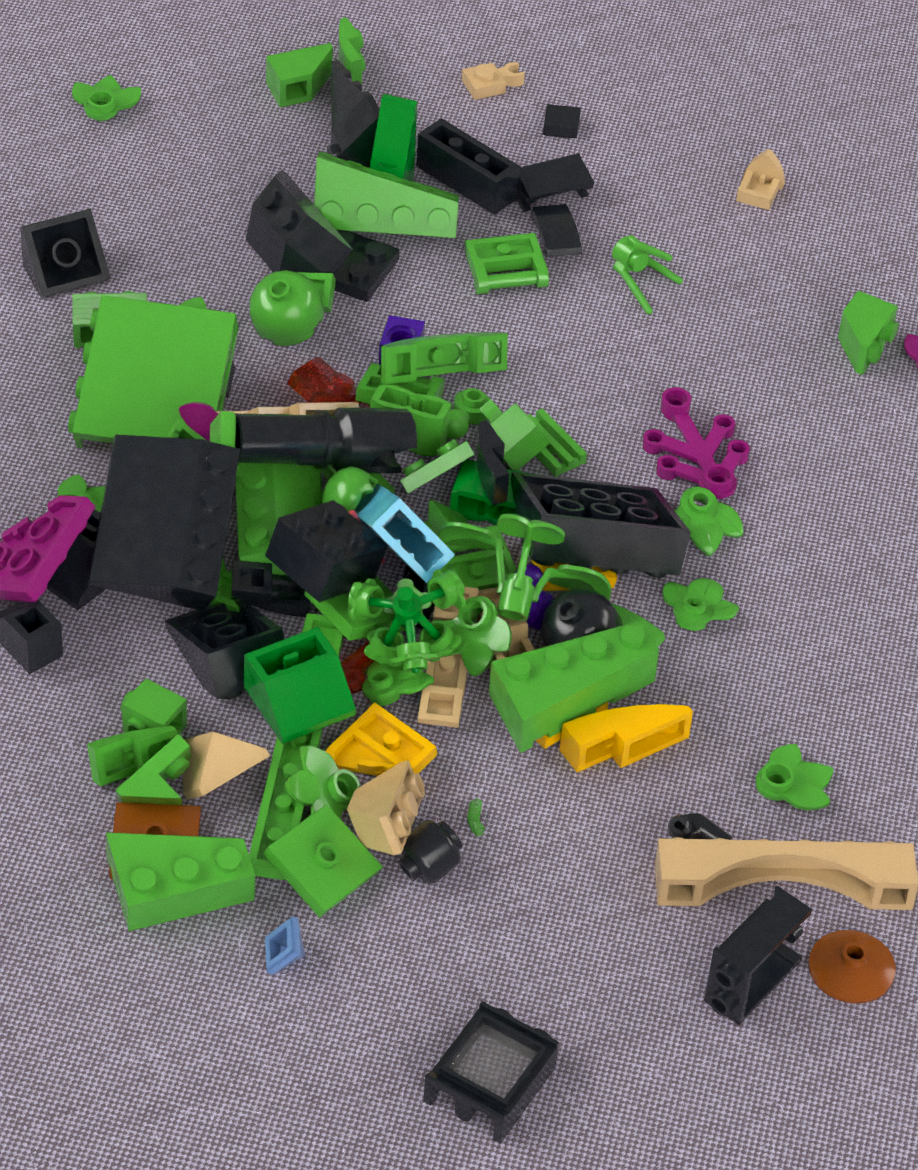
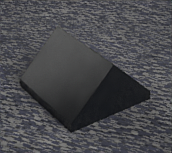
[20,208,111,298]

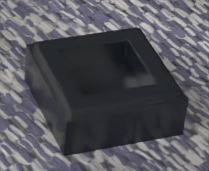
[543,104,581,139]

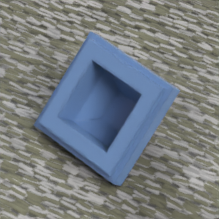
[265,916,305,975]

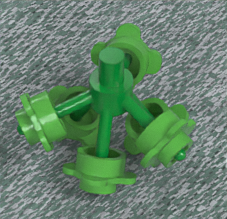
[348,569,466,674]

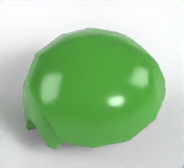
[322,466,379,512]

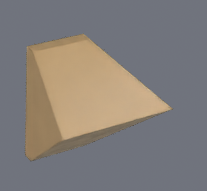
[182,732,270,800]

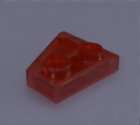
[287,357,362,407]

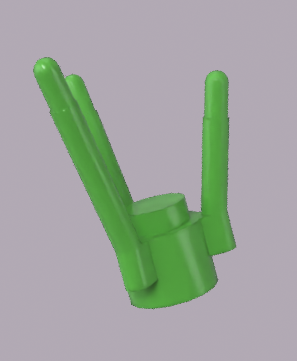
[612,235,683,315]

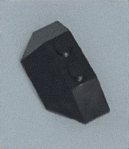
[246,170,353,274]

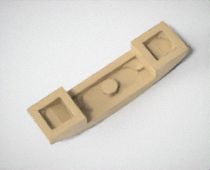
[418,587,478,728]

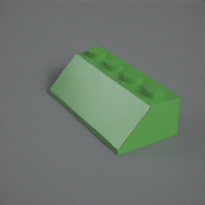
[236,463,322,575]

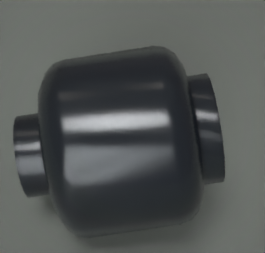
[398,820,463,884]

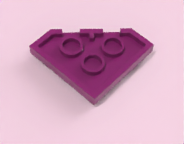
[0,495,96,603]

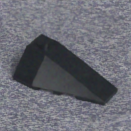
[327,60,380,168]

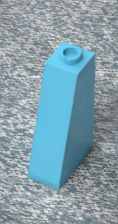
[354,484,455,583]

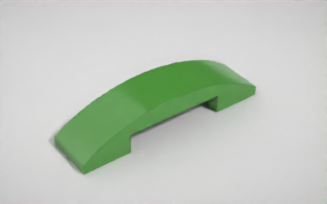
[381,332,508,385]

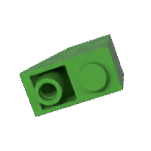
[266,43,333,107]
[838,290,899,375]

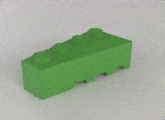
[314,151,459,238]

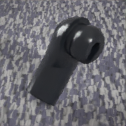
[668,813,732,840]

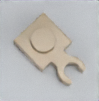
[462,62,525,100]

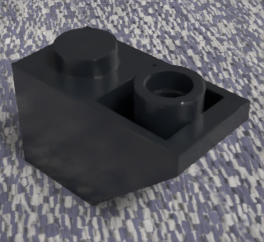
[0,599,63,674]

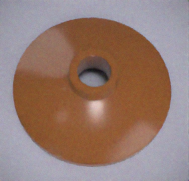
[808,930,896,1004]

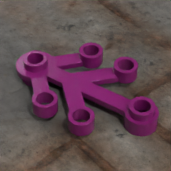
[642,387,750,499]

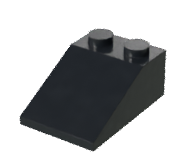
[165,597,285,699]

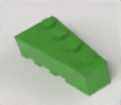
[489,620,659,753]

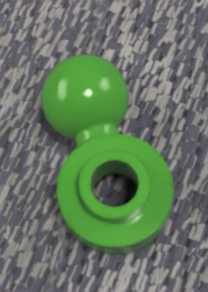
[448,388,490,439]

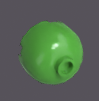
[249,270,324,346]

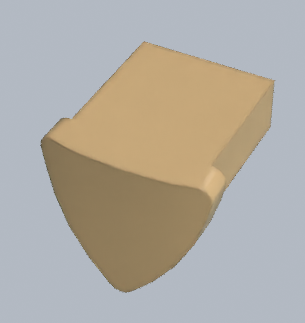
[736,149,785,210]

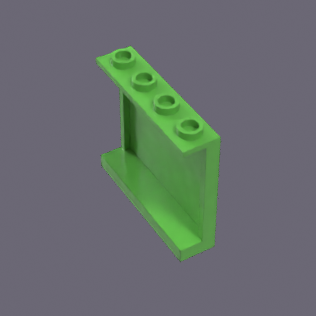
[68,295,239,448]

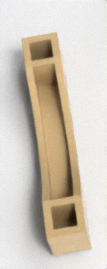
[655,837,918,910]

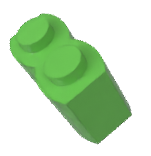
[370,384,452,456]

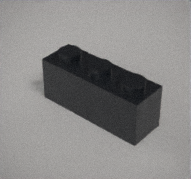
[416,118,520,215]

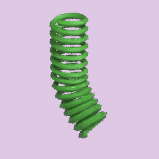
[467,798,485,836]

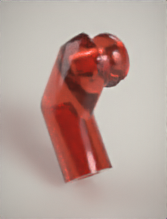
[341,642,375,694]

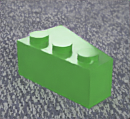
[106,833,256,931]

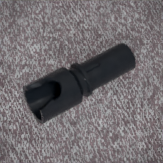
[235,408,417,473]

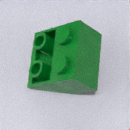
[244,627,356,744]

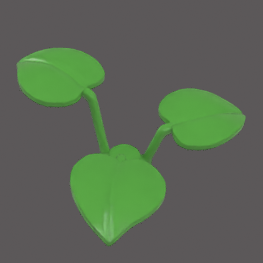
[437,514,611,621]

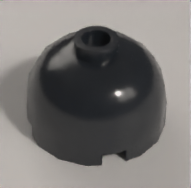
[540,588,623,647]

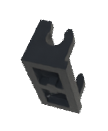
[516,153,594,212]

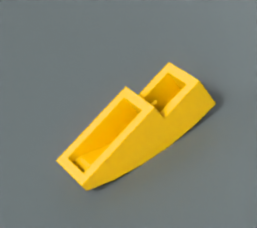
[559,704,693,773]

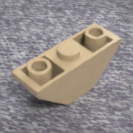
[347,760,425,855]

